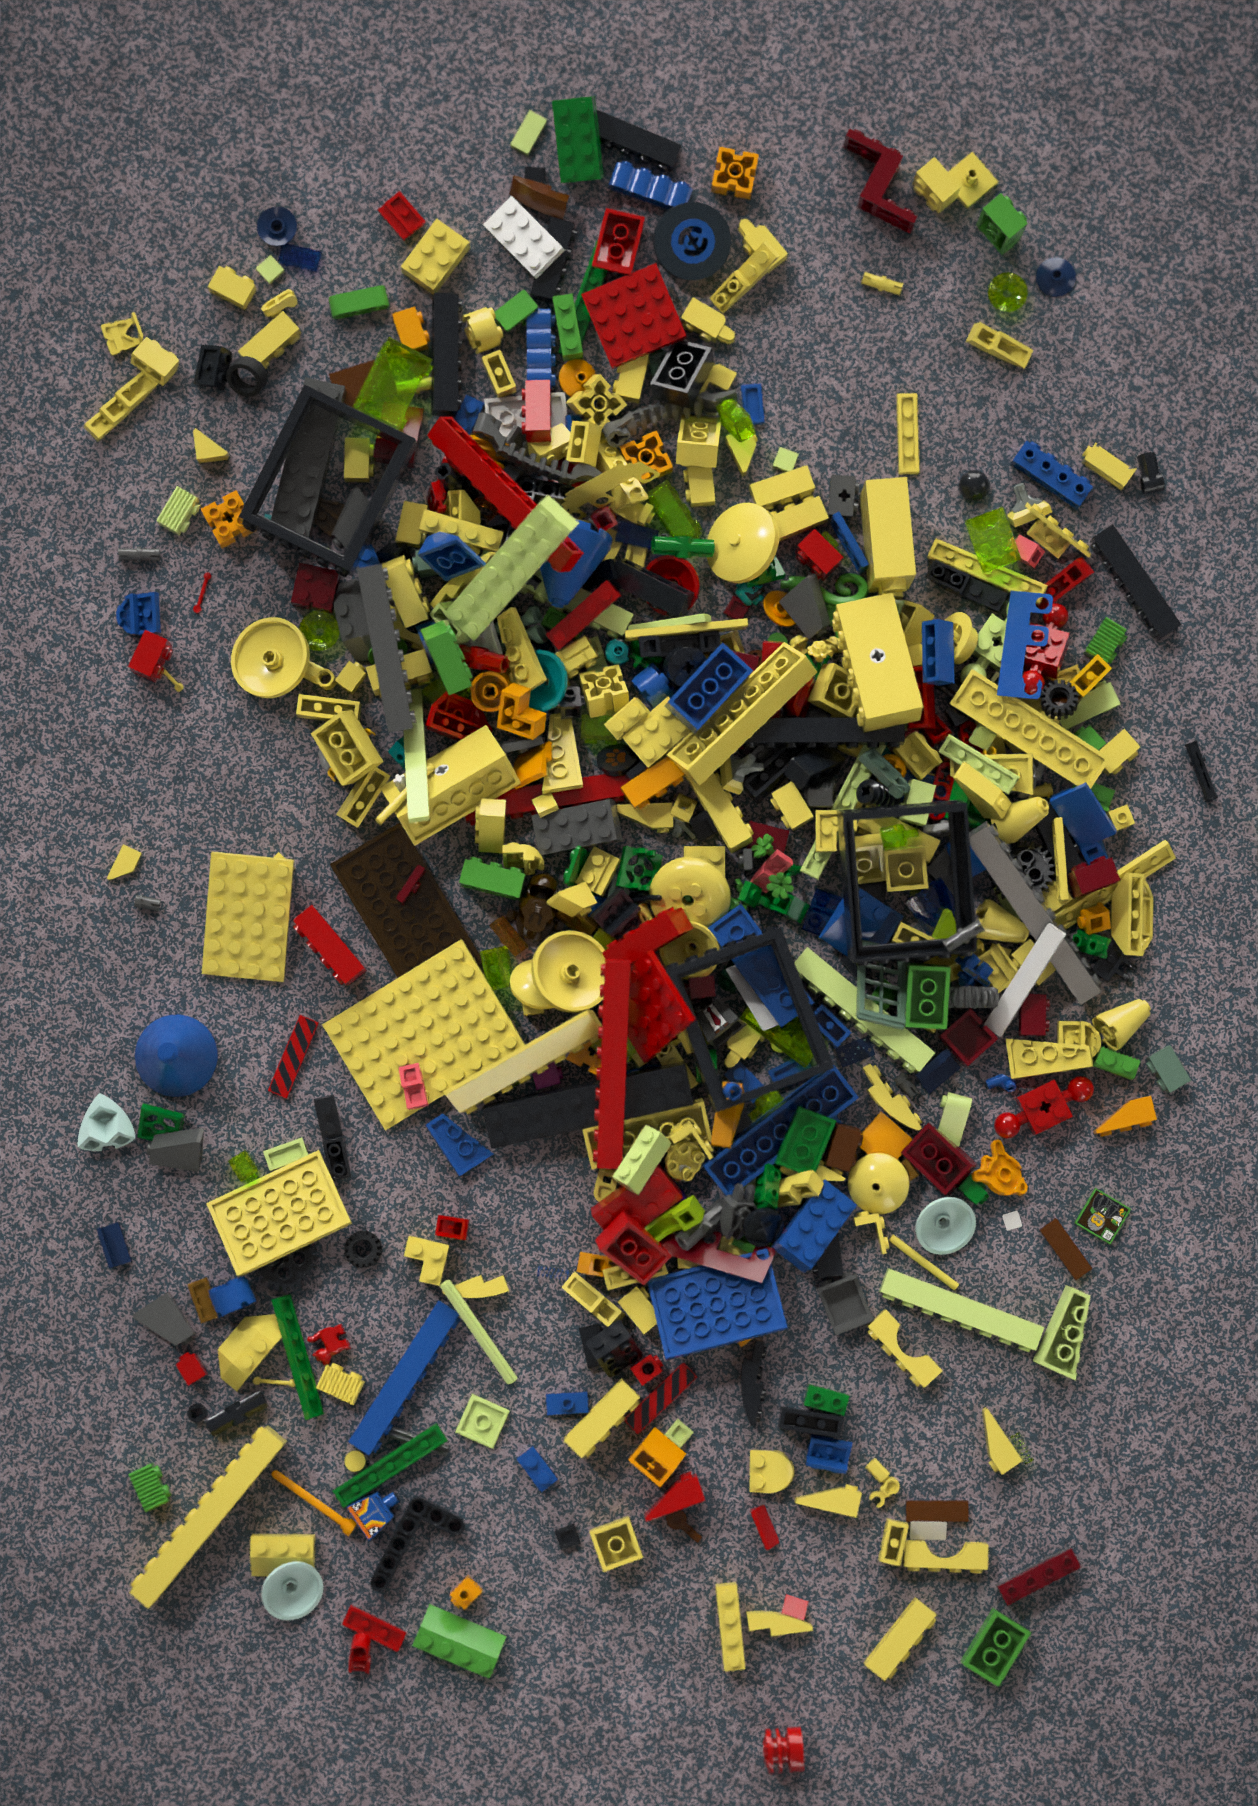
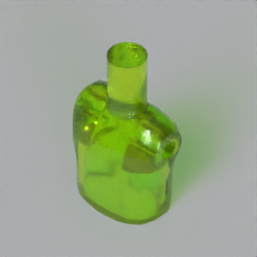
[879,824,919,849]
[748,1090,784,1120]

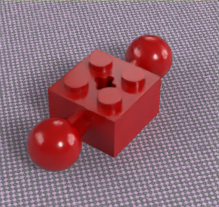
[1022,603,1070,695]
[994,1076,1094,1139]

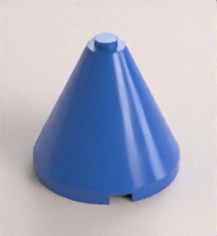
[540,519,612,608]
[135,1014,218,1097]

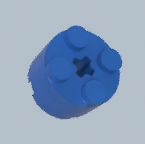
[631,663,677,709]
[208,1275,257,1318]

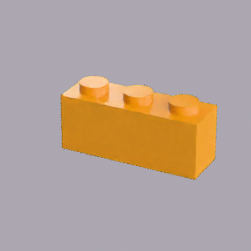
[621,756,685,810]

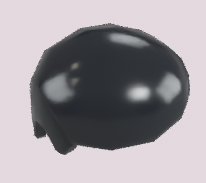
[959,470,989,501]

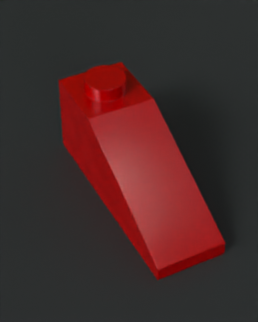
[1036,556,1095,610]

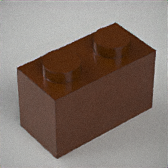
[823,1122,863,1171]

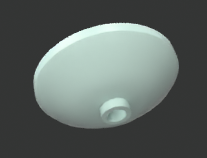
[915,1197,976,1255]
[261,1562,323,1620]

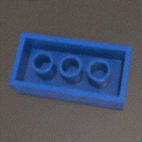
[664,642,753,734]
[772,1179,857,1273]

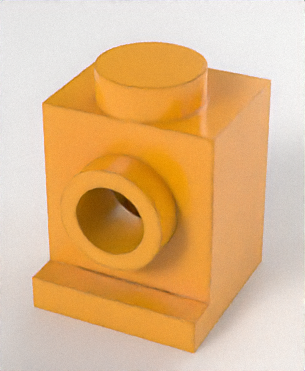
[1077,902,1111,935]

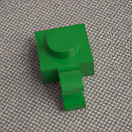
[738,881,771,909]

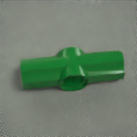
[651,535,715,558]

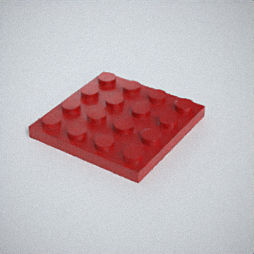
[581,263,687,369]
[628,950,696,1063]

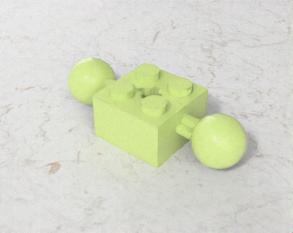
[960,602,1032,683]

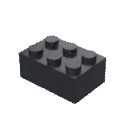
[650,340,715,409]

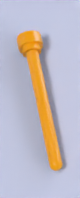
[271,1470,357,1537]

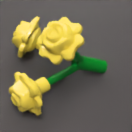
[790,635,843,682]

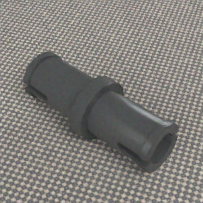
[118,546,160,563]
[943,919,985,952]

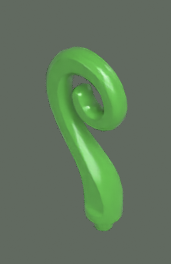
[780,573,869,607]

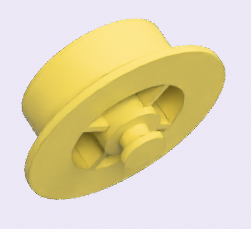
[945,612,978,664]

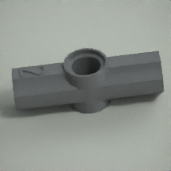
[675,1198,723,1250]

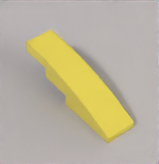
[84,372,159,441]
[430,552,496,608]

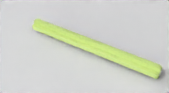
[440,1280,517,1384]

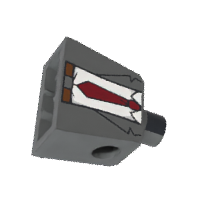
[697,998,747,1049]

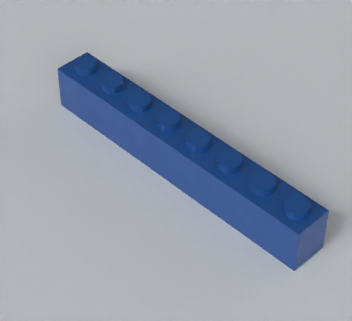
[348,1300,461,1455]

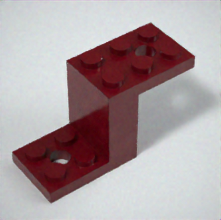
[843,128,918,234]

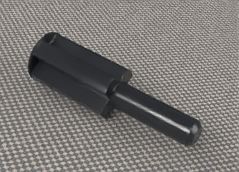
[629,892,662,903]

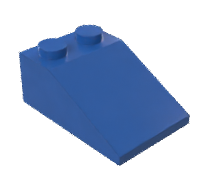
[417,532,486,581]
[819,888,892,957]

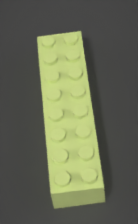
[444,495,579,641]
[794,947,935,1073]

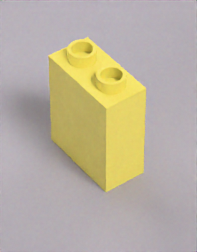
[859,477,916,600]

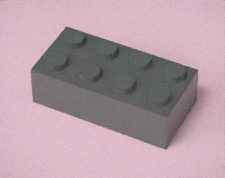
[531,799,623,857]

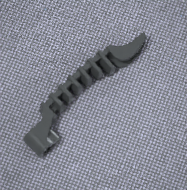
[603,389,739,447]
[472,413,602,485]

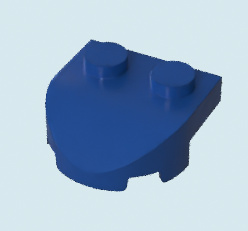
[116,592,161,636]

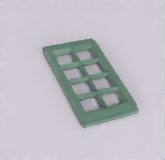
[856,940,906,1030]

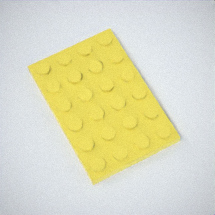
[202,852,294,982]
[206,1150,352,1277]

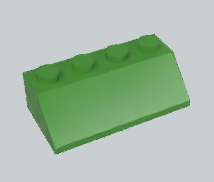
[412,1604,506,1679]

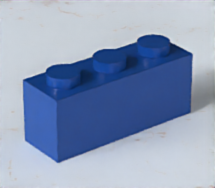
[922,619,955,686]

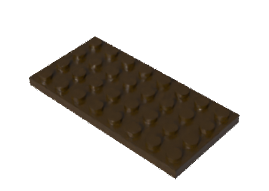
[330,822,484,978]

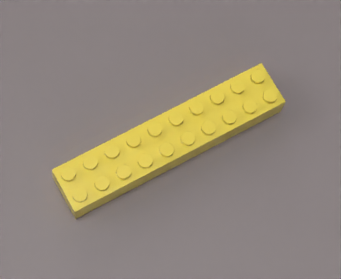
[129,1425,287,1609]

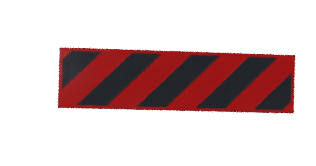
[268,1015,319,1098]
[624,1362,697,1435]

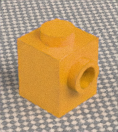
[450,1575,483,1610]

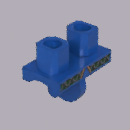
[955,953,993,987]

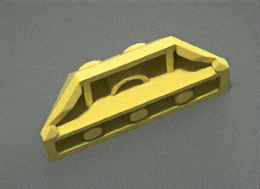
[444,490,481,555]
[1111,873,1153,956]
[218,1314,282,1391]

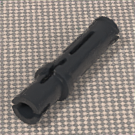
[1185,741,1218,802]

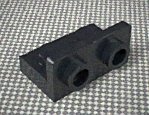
[193,345,232,391]

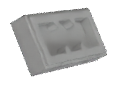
[923,820,949,838]

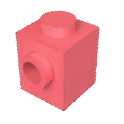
[1009,535,1045,569]

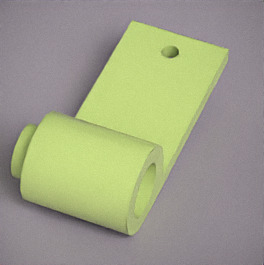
[1060,680,1121,730]
[938,1092,972,1147]

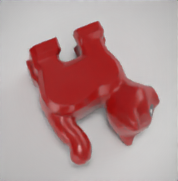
[307,1324,351,1365]

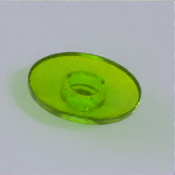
[987,272,1028,312]
[299,610,340,651]

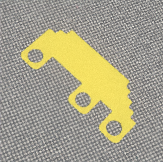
[562,462,660,519]

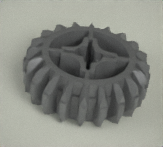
[948,987,999,1009]

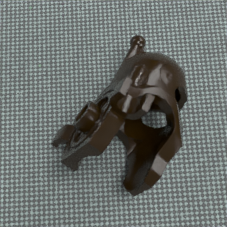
[506,872,564,942]

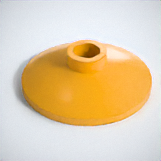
[559,359,596,397]
[763,590,796,627]

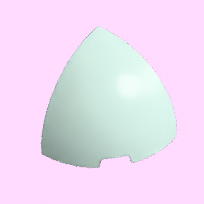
[78,1093,136,1151]

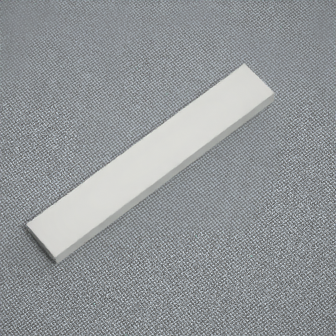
[984,923,1067,1037]

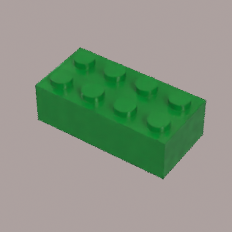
[552,96,604,183]

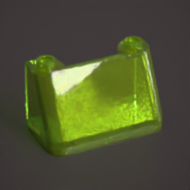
[352,337,433,431]

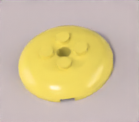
[649,857,731,933]

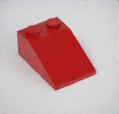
[592,208,645,275]
[595,1211,672,1285]
[644,1471,706,1522]

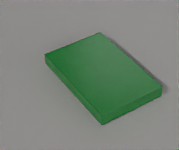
[774,1105,836,1173]

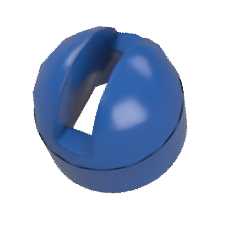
[723,1082,742,1100]

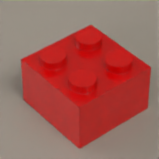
[795,529,844,582]
[128,630,173,682]

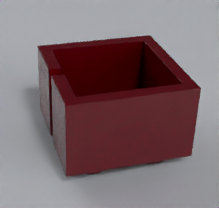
[291,563,341,614]
[1067,856,1120,898]
[938,1008,998,1067]

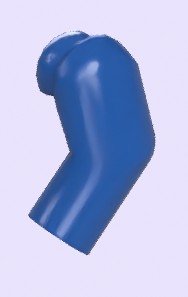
[985,1074,1016,1092]

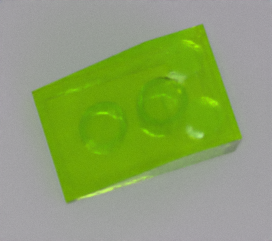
[965,507,1022,573]

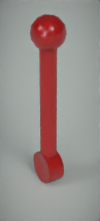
[193,572,211,613]

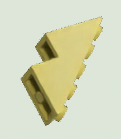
[596,432,649,509]

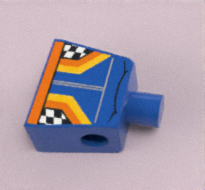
[346,1491,400,1540]

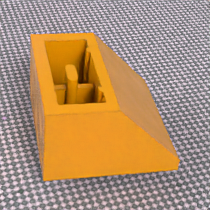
[628,1427,686,1487]

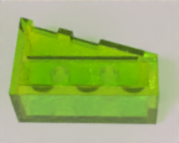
[647,479,702,539]

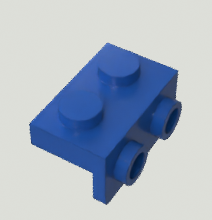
[806,1434,852,1474]

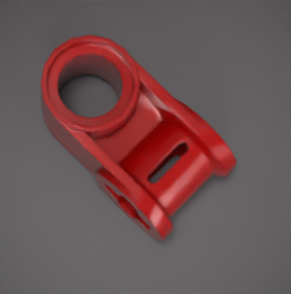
[348,1633,371,1674]

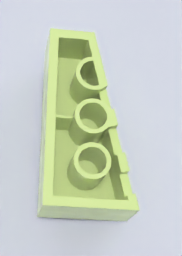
[1033,1285,1090,1380]

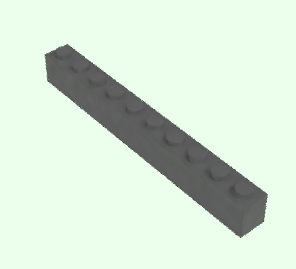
[969,821,1102,1005]

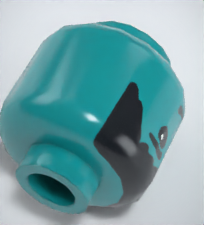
[735,583,765,606]
[605,639,631,666]

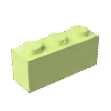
[613,1125,672,1195]

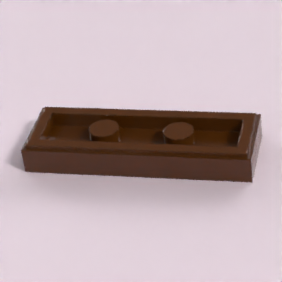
[1039,1218,1093,1281]
[905,1500,969,1522]

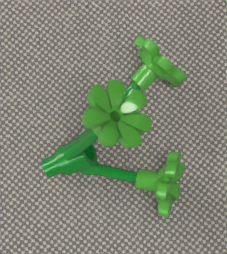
[735,834,801,905]

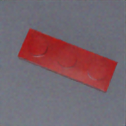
[341,1605,407,1652]

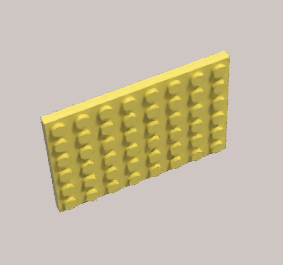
[322,939,526,1130]

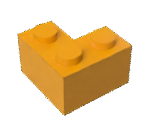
[497,683,547,740]

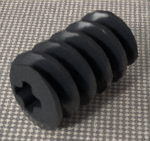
[856,779,900,807]

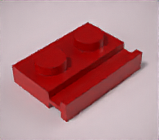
[377,191,426,242]
[426,481,447,515]

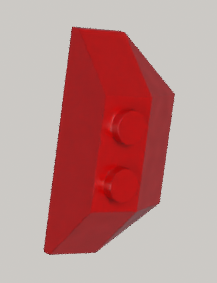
[426,691,493,741]

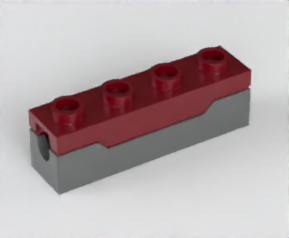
[995,1546,1081,1606]

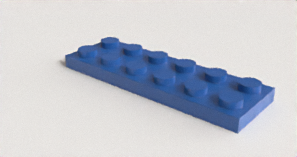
[708,904,814,1028]

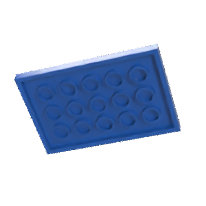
[647,1248,788,1360]

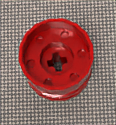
[763,1726,804,1774]

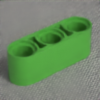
[328,285,390,319]

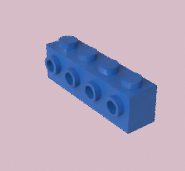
[1011,441,1093,510]

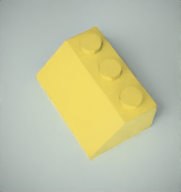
[250,1534,315,1576]

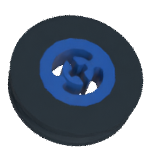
[653,202,731,280]

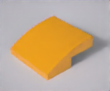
[513,741,552,789]
[859,1111,912,1159]

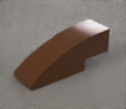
[509,175,570,219]

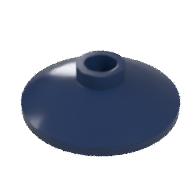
[257,206,297,246]
[1036,257,1076,297]

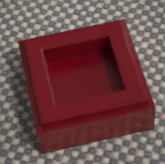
[723,595,751,620]

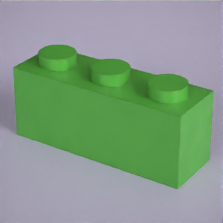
[552,293,583,362]

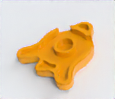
[971,1139,1028,1196]

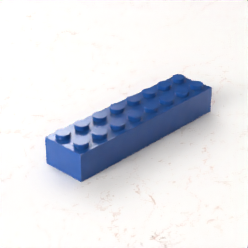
[702,1065,859,1197]

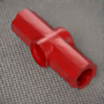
[458,644,510,673]

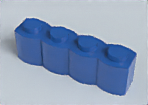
[609,161,693,210]
[527,309,556,392]

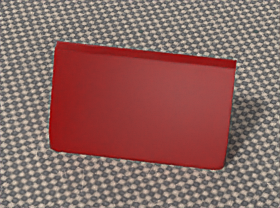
[750,1504,779,1550]

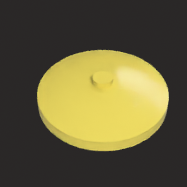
[707,503,779,583]
[231,617,310,698]
[531,930,605,1013]

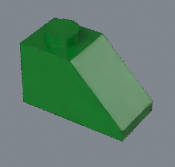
[760,890,809,923]

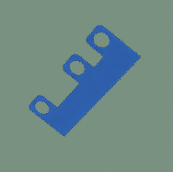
[997,591,1053,699]

